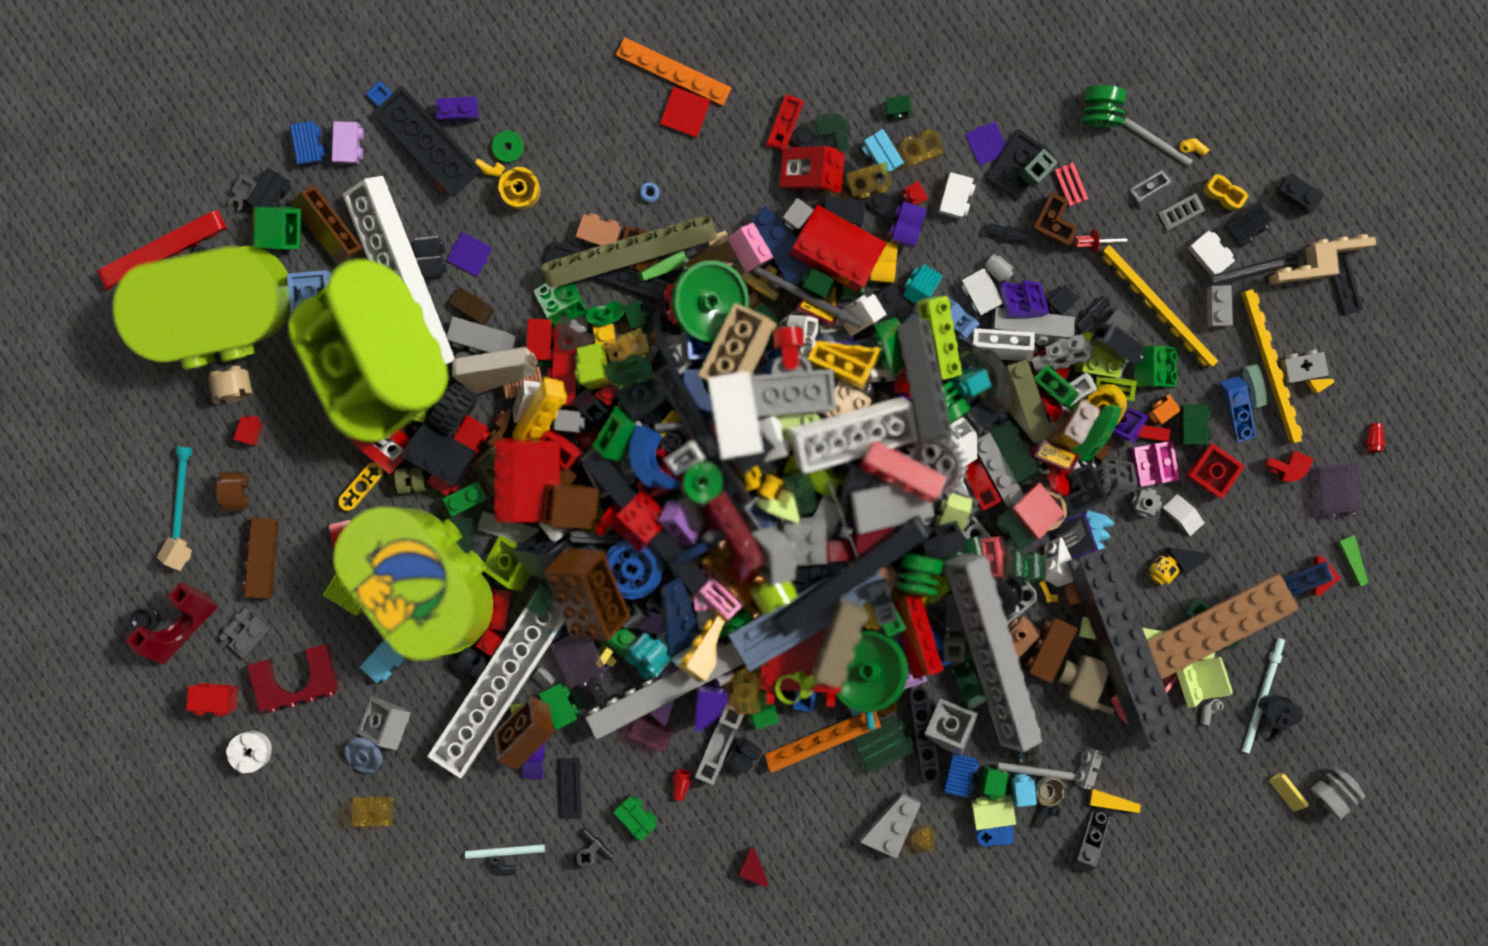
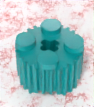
[625,633,672,680]

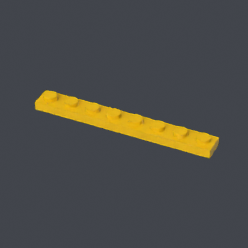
[1101,245,1218,368]
[1241,289,1302,443]

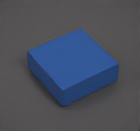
[366,81,393,107]

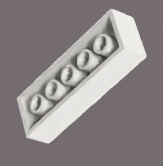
[790,397,918,473]

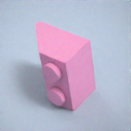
[727,223,773,273]

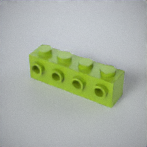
[917,296,962,380]

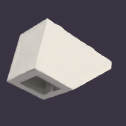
[1042,537,1073,587]

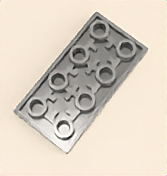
[851,484,934,534]

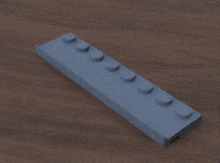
[729,572,890,671]

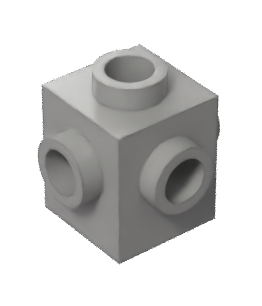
[1131,487,1162,518]

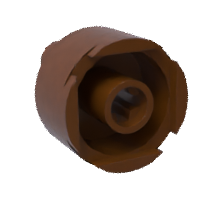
[217,471,250,512]

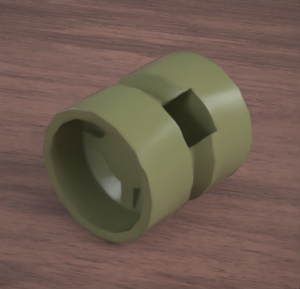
[395,466,427,494]

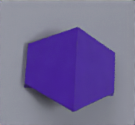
[1113,408,1148,444]

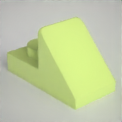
[757,490,799,523]

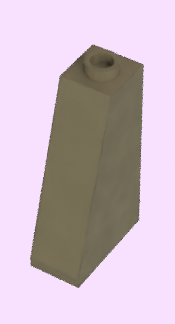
[453,347,537,395]

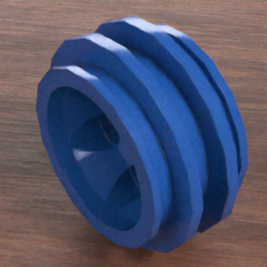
[606,540,663,599]

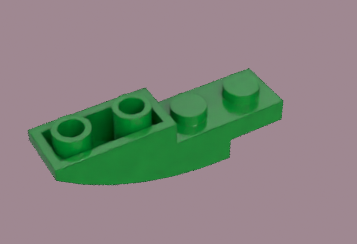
[1069,405,1122,461]

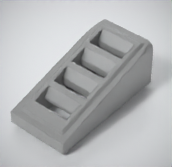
[1158,193,1205,230]

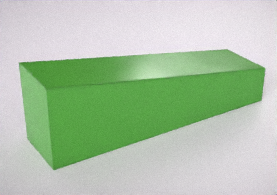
[638,250,686,281]
[1337,535,1368,586]

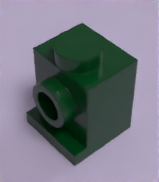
[882,95,912,120]
[623,300,649,332]

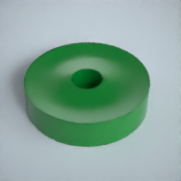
[492,130,524,163]

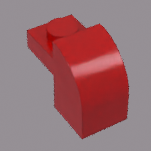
[1264,451,1313,482]

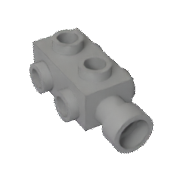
[1032,334,1094,372]

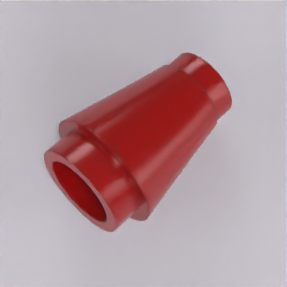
[1365,423,1385,453]
[672,769,692,801]

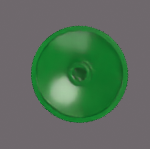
[672,261,749,342]
[835,631,908,712]

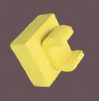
[592,643,617,668]

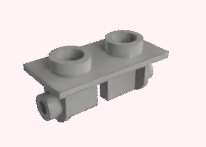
[1074,746,1103,790]

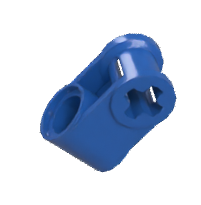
[974,825,1014,847]

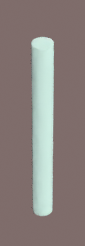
[465,844,545,859]

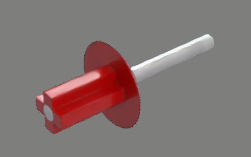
[1073,229,1127,254]

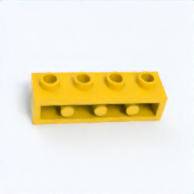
[512,377,566,440]

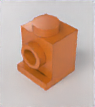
[1147,394,1181,425]

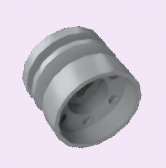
[1310,766,1366,820]

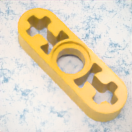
[339,463,384,511]

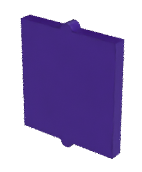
[965,121,1006,166]
[447,232,492,277]

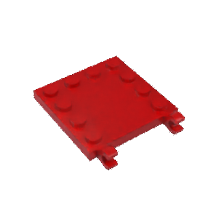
[761,626,842,707]

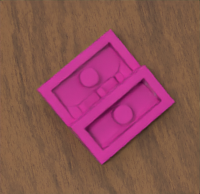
[1131,441,1180,487]

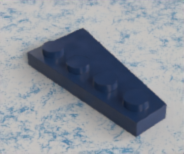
[751,206,814,287]
[662,578,701,658]

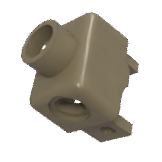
[1057,655,1114,715]

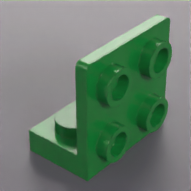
[534,282,589,328]

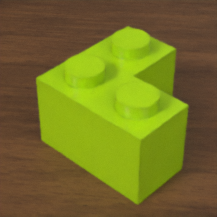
[575,343,612,390]

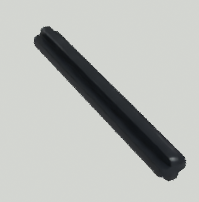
[1208,254,1299,286]

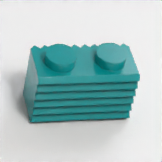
[903,264,943,305]
[945,368,991,397]

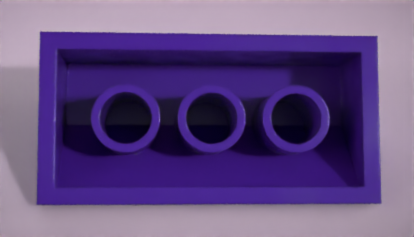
[695,684,728,732]

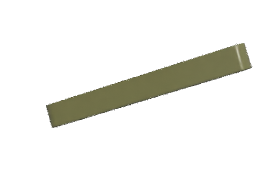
[541,215,717,287]

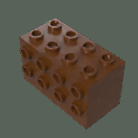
[544,548,630,641]

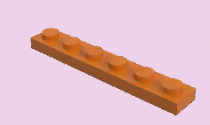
[616,37,732,106]
[765,711,881,773]

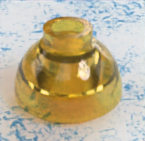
[911,824,935,852]

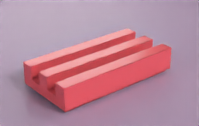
[1054,163,1088,207]

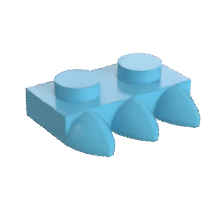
[1086,510,1114,550]

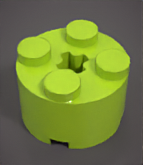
[749,579,798,615]

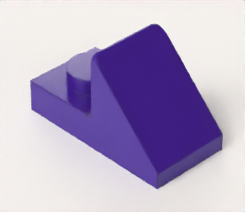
[522,742,545,779]

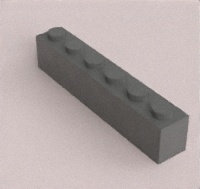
[898,318,953,444]

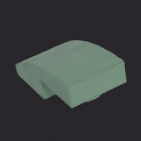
[1242,364,1268,408]

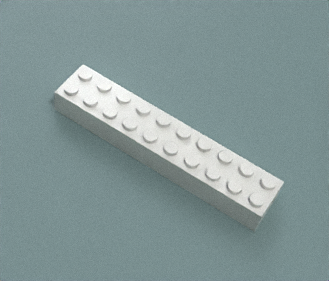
[343,176,455,366]
[427,588,565,778]

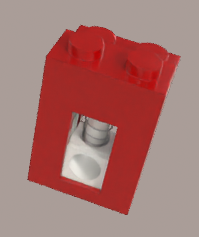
[779,146,845,193]
[346,429,412,474]

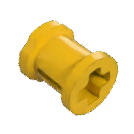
[758,474,783,499]

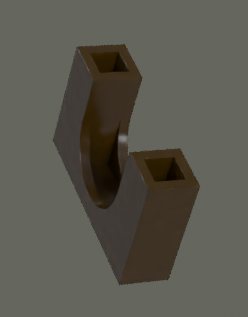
[683,237,764,313]

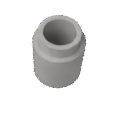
[984,254,1014,283]

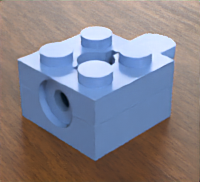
[287,270,332,314]

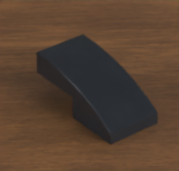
[866,578,898,625]

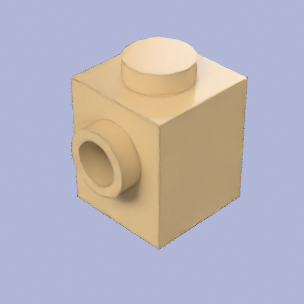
[157,537,192,571]

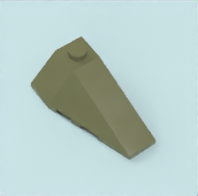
[988,359,1052,444]

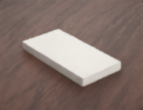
[708,371,763,459]

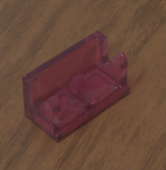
[628,715,675,753]

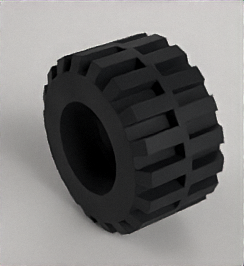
[429,382,477,437]

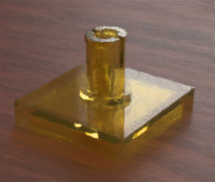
[741,265,779,303]

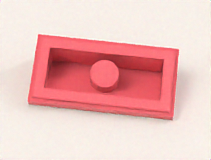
[980,536,1008,578]

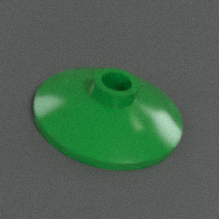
[586,301,624,326]
[683,462,722,503]

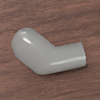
[713,671,735,687]

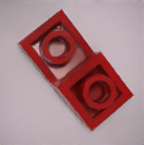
[1046,465,1069,496]

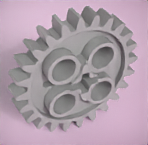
[904,437,968,499]

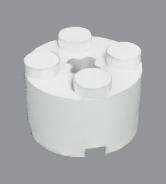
[226,731,272,773]

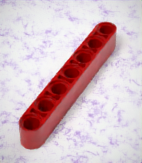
[97,210,228,290]

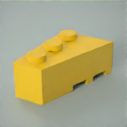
[808,341,880,390]

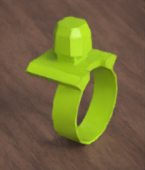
[776,670,819,704]

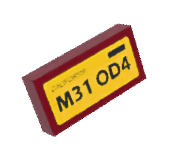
[796,296,842,328]
[1034,440,1080,474]

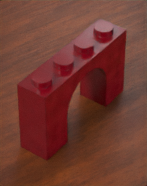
[698,493,767,587]
[126,582,218,665]
[247,643,340,713]

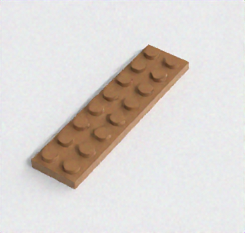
[1147,573,1299,679]

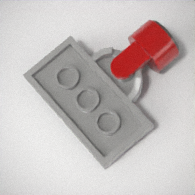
[751,325,836,418]

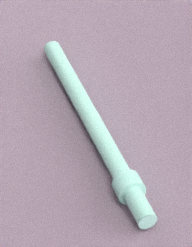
[1242,638,1285,753]

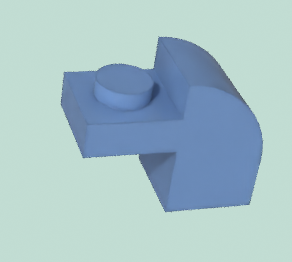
[948,297,979,338]

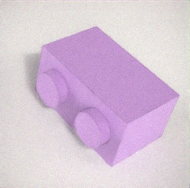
[332,121,364,165]

